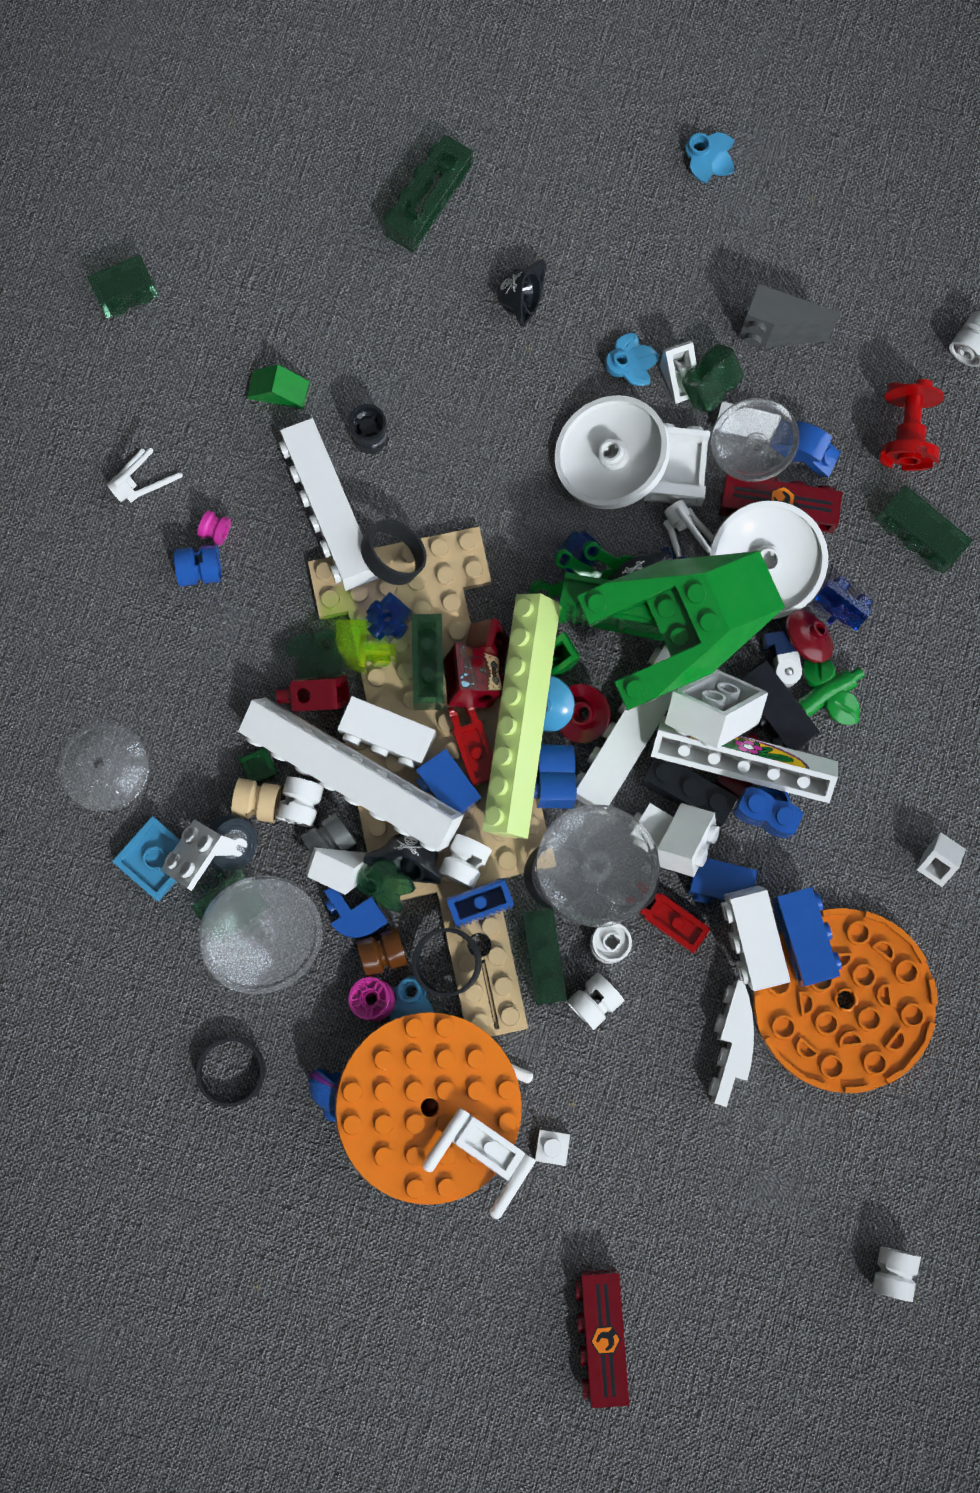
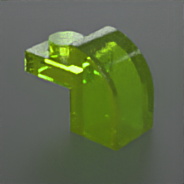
[336,620,397,673]

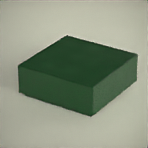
[238,747,278,783]

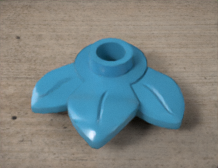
[685,132,735,183]
[605,333,659,386]
[375,976,433,1021]

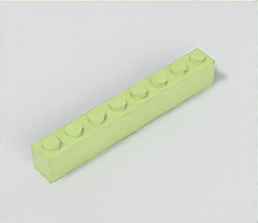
[482,593,559,839]

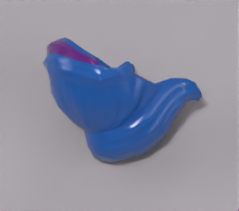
[307,1068,341,1122]

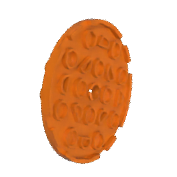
[753,908,938,1093]
[335,1012,522,1205]

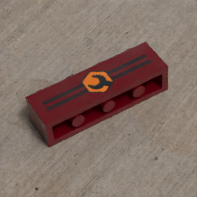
[718,471,843,533]
[575,1269,630,1408]

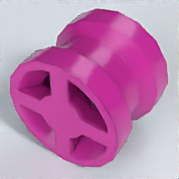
[197,510,231,546]

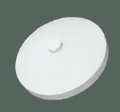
[555,395,670,509]
[709,501,828,619]

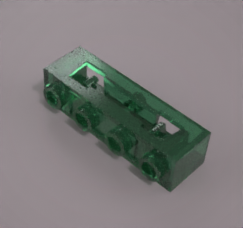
[383,134,473,253]

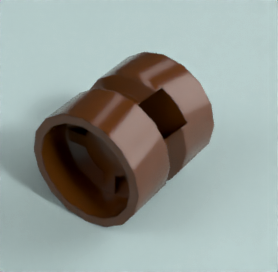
[356,927,408,977]

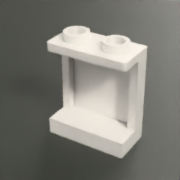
[644,423,710,507]

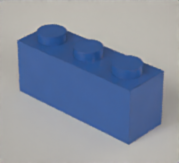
[772,887,842,987]

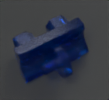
[815,576,873,631]

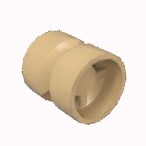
[231,778,282,824]

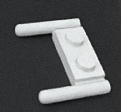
[422,1108,536,1219]

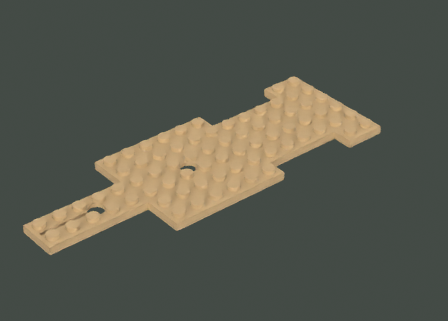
[308,527,555,1037]

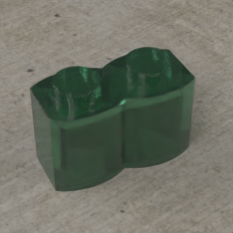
[682,344,744,412]

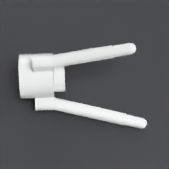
[106,448,183,503]
[663,500,714,559]

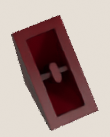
[465,618,510,667]

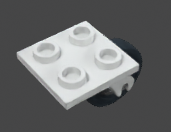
[161,815,258,891]

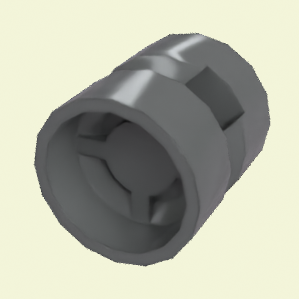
[300,812,357,853]

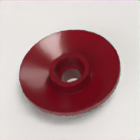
[786,610,833,663]
[559,684,610,743]

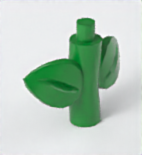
[797,659,865,725]

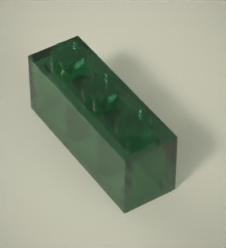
[876,485,973,574]
[411,614,444,710]
[522,908,567,1006]

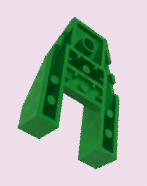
[577,551,785,711]

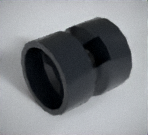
[348,404,388,454]

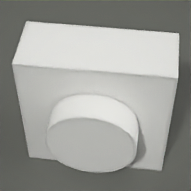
[535,1129,570,1166]

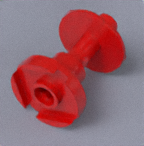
[879,379,944,471]

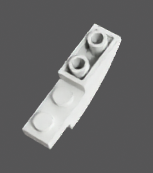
[708,980,754,1107]

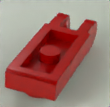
[447,707,493,787]
[625,882,711,954]

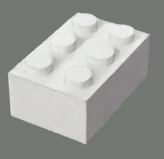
[665,669,768,748]
[721,885,791,991]

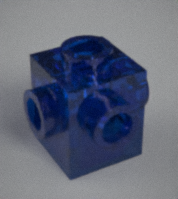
[365,592,413,644]

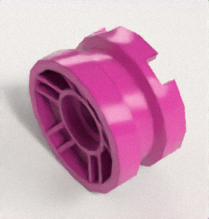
[348,977,396,1022]

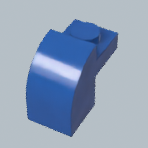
[770,421,841,477]
[324,888,389,939]

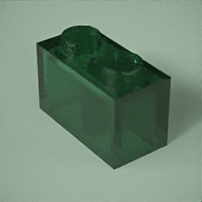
[87,254,159,318]

